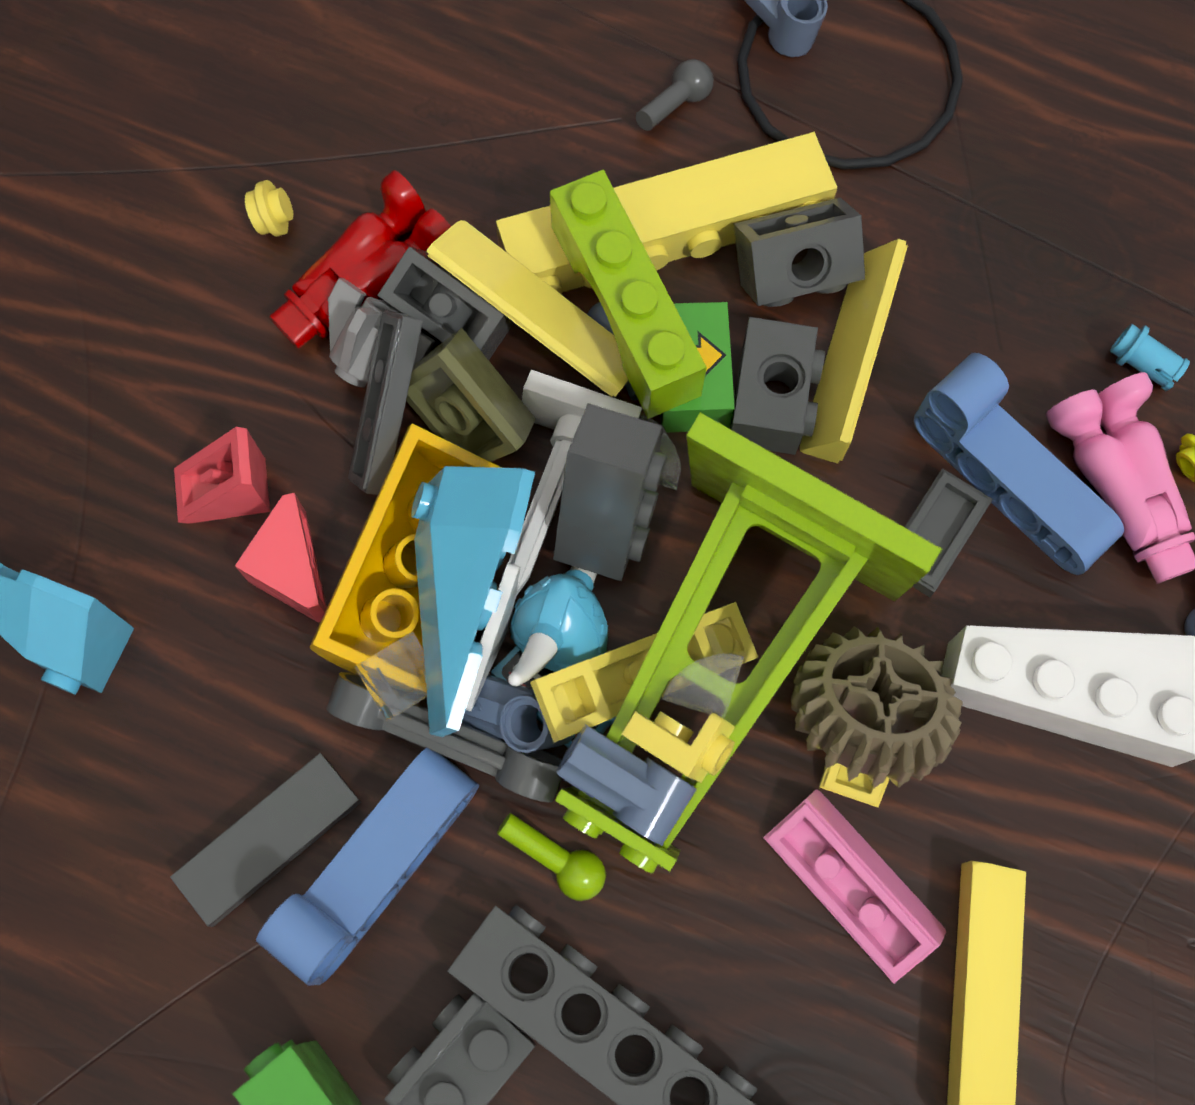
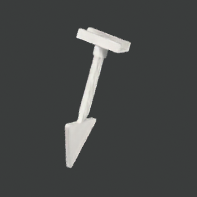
[466,370,642,712]

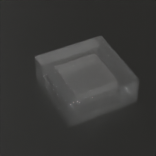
[354,632,427,720]

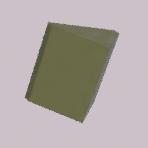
[406,328,536,462]

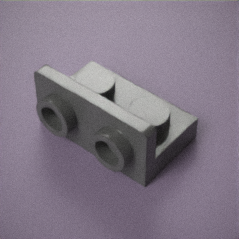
[384,993,536,1105]

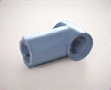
[744,0,828,57]
[461,675,576,753]
[556,724,697,846]

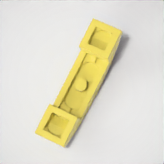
[530,602,758,743]

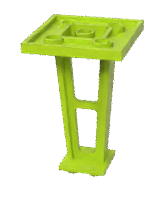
[555,413,942,874]

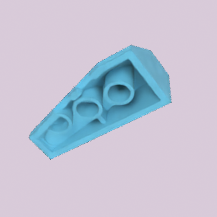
[411,466,535,737]

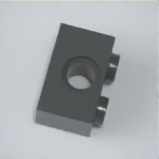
[734,197,865,307]
[378,246,514,360]
[730,317,825,455]

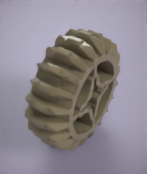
[791,626,963,788]

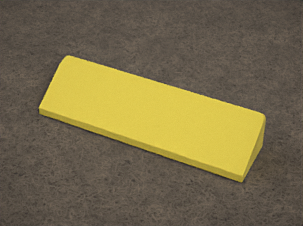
[426,220,628,397]
[799,239,908,464]
[947,861,1026,1105]

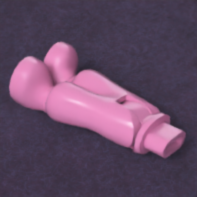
[1045,372,1195,584]

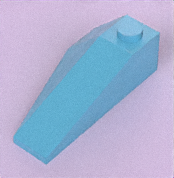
[0,563,134,695]

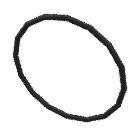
[737,0,963,170]

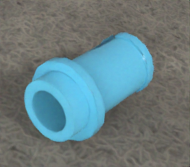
[1110,323,1190,391]

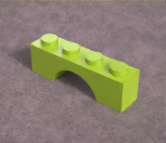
[550,169,707,419]

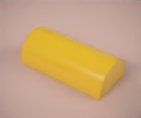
[310,423,501,696]

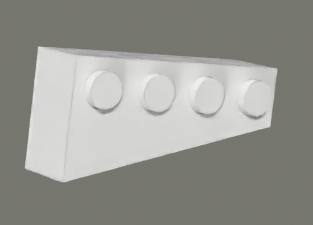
[941,626,1195,767]

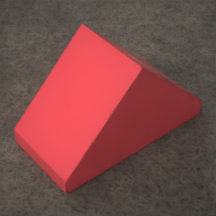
[174,427,270,524]
[235,493,327,623]

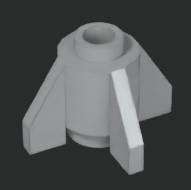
[328,278,436,387]

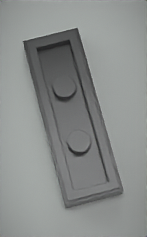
[348,310,423,495]
[170,753,362,927]

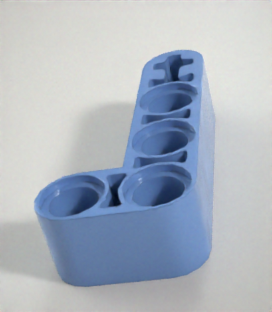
[914,353,1124,575]
[256,748,479,985]

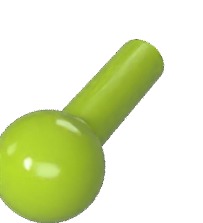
[497,813,606,901]

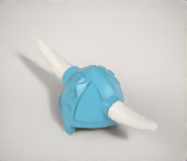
[508,566,608,686]

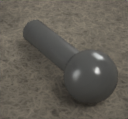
[636,59,714,131]

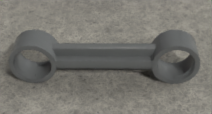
[326,672,562,802]

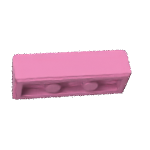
[763,789,947,983]

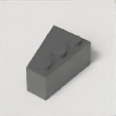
[553,403,667,581]

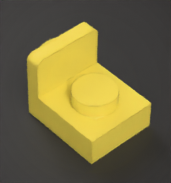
[621,711,735,783]

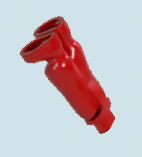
[269,170,451,349]

